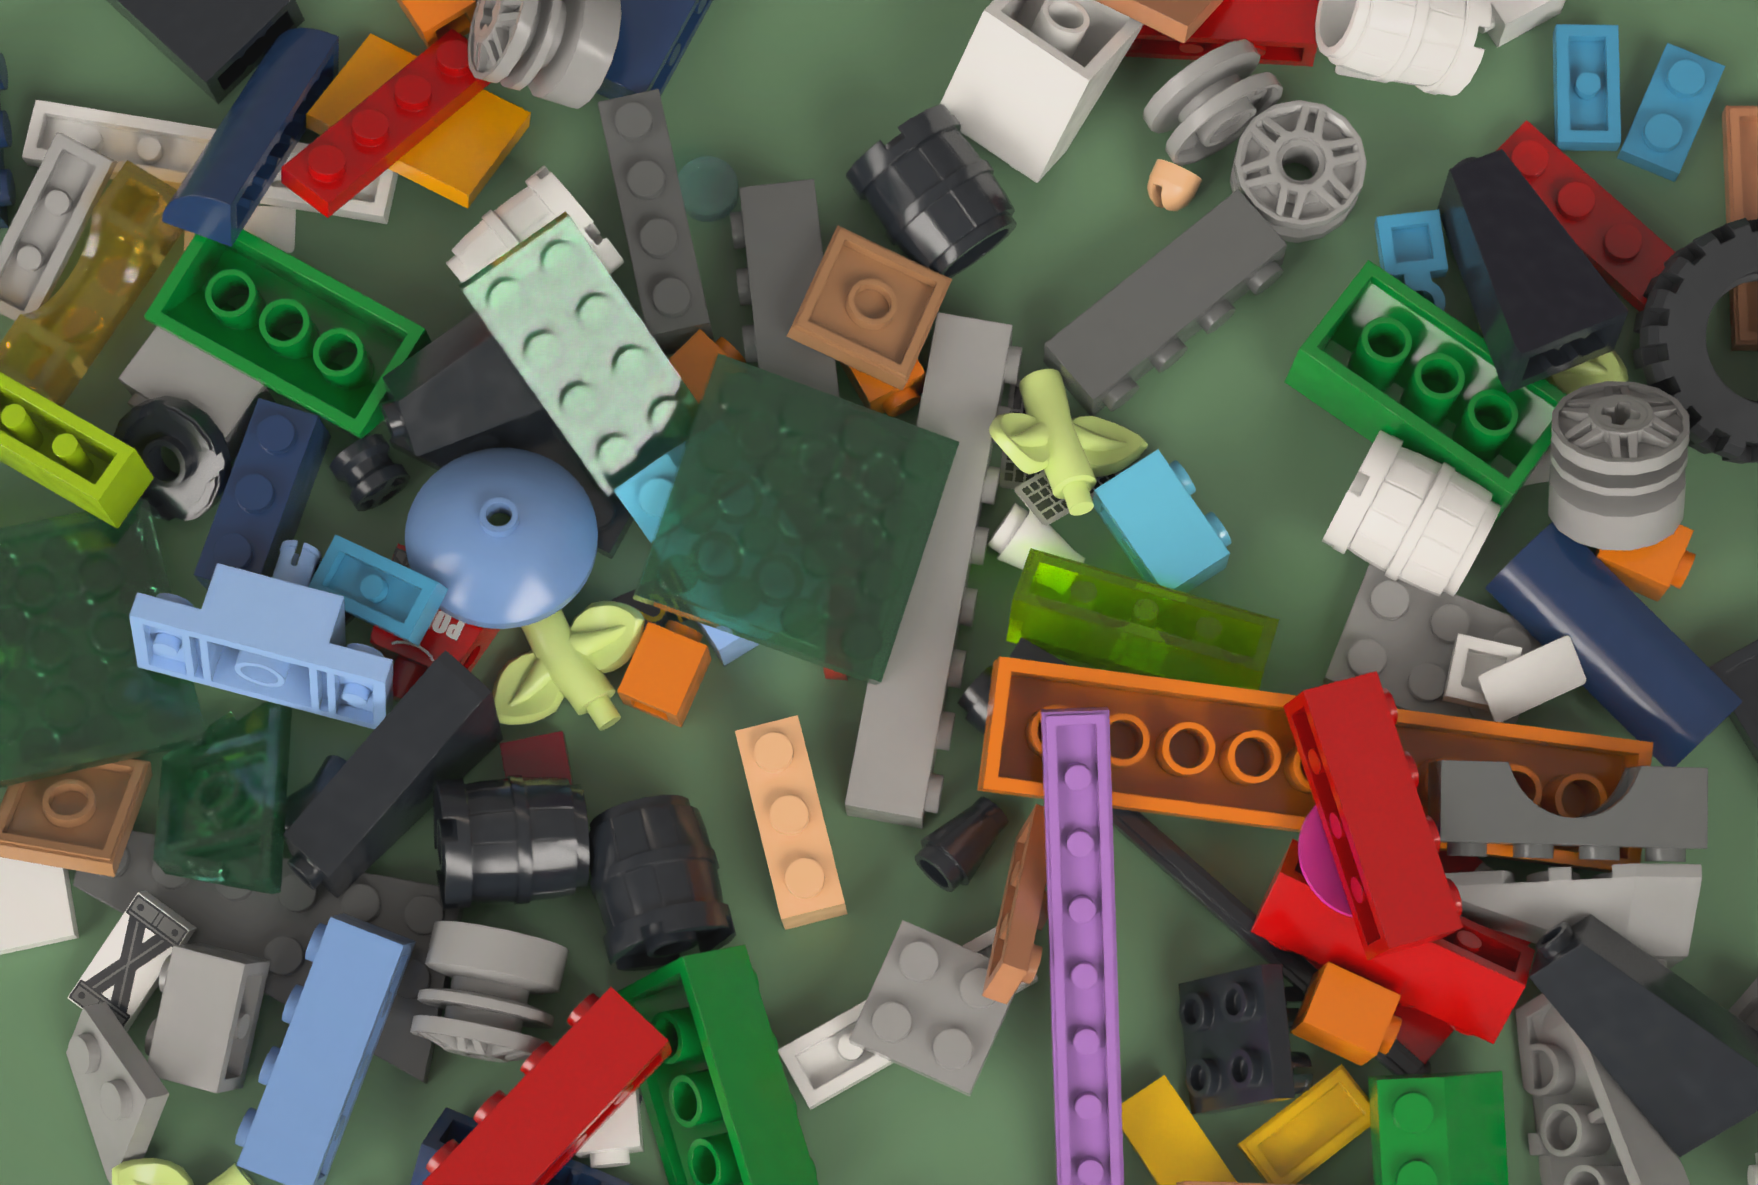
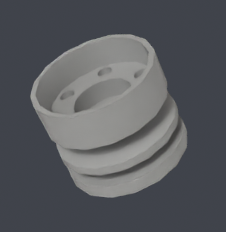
[468,0,622,109]
[1548,381,1690,551]
[410,921,569,1063]

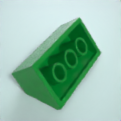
[144,229,432,439]
[1284,260,1567,526]
[617,944,819,1185]
[1368,1070,1509,1185]

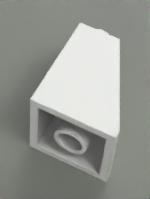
[940,0,1144,183]

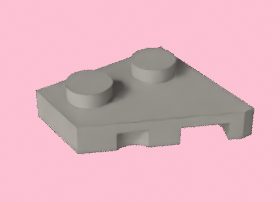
[66,1002,169,1185]

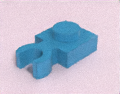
[1374,209,1448,311]

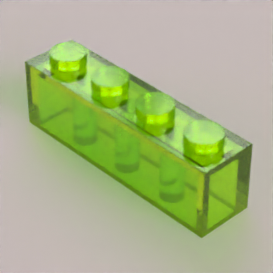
[1006,548,1279,691]

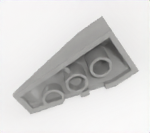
[1445,863,1702,969]
[1515,993,1690,1185]

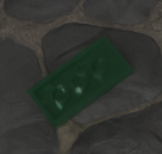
[459,211,712,497]

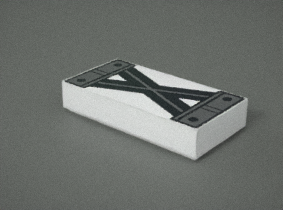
[68,890,197,1032]

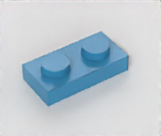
[1552,24,1621,151]
[1617,43,1725,182]
[308,534,448,647]

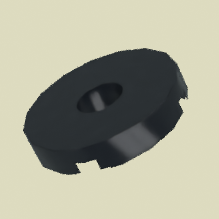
[113,396,231,521]

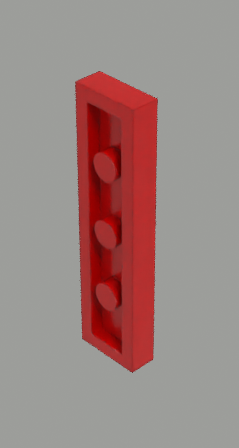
[281,28,492,218]
[1496,120,1675,312]

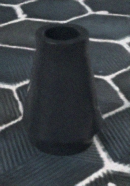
[915,796,1009,892]

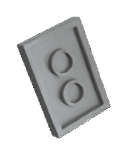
[1323,563,1542,724]

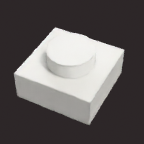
[1442,633,1522,711]

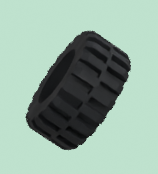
[1633,218,1758,464]

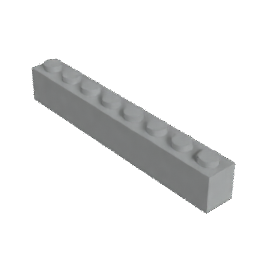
[845,312,1023,829]

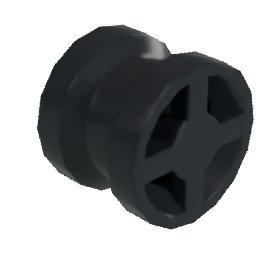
[329,434,410,511]

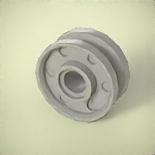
[1143,39,1283,166]
[1230,100,1367,243]

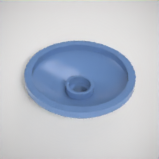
[405,448,598,629]

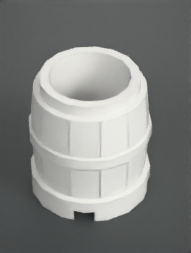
[1315,0,1492,96]
[446,165,625,306]
[1322,430,1501,597]

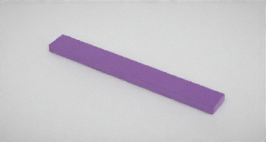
[1041,707,1124,1185]

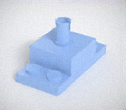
[129,540,393,729]

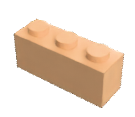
[735,715,848,930]

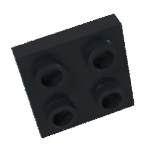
[1178,964,1313,1115]

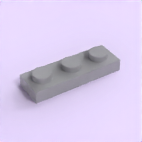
[0,132,118,328]

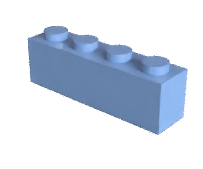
[235,913,416,1185]

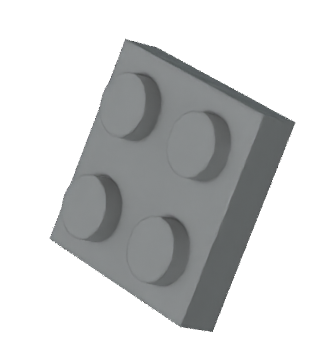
[849,920,1019,1096]

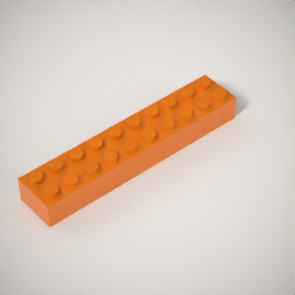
[977,656,1654,873]

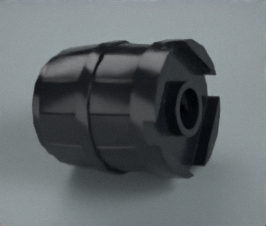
[846,104,1017,278]
[433,775,590,909]
[589,795,736,971]

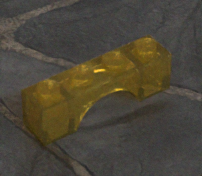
[0,160,184,407]

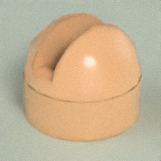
[1147,159,1202,211]

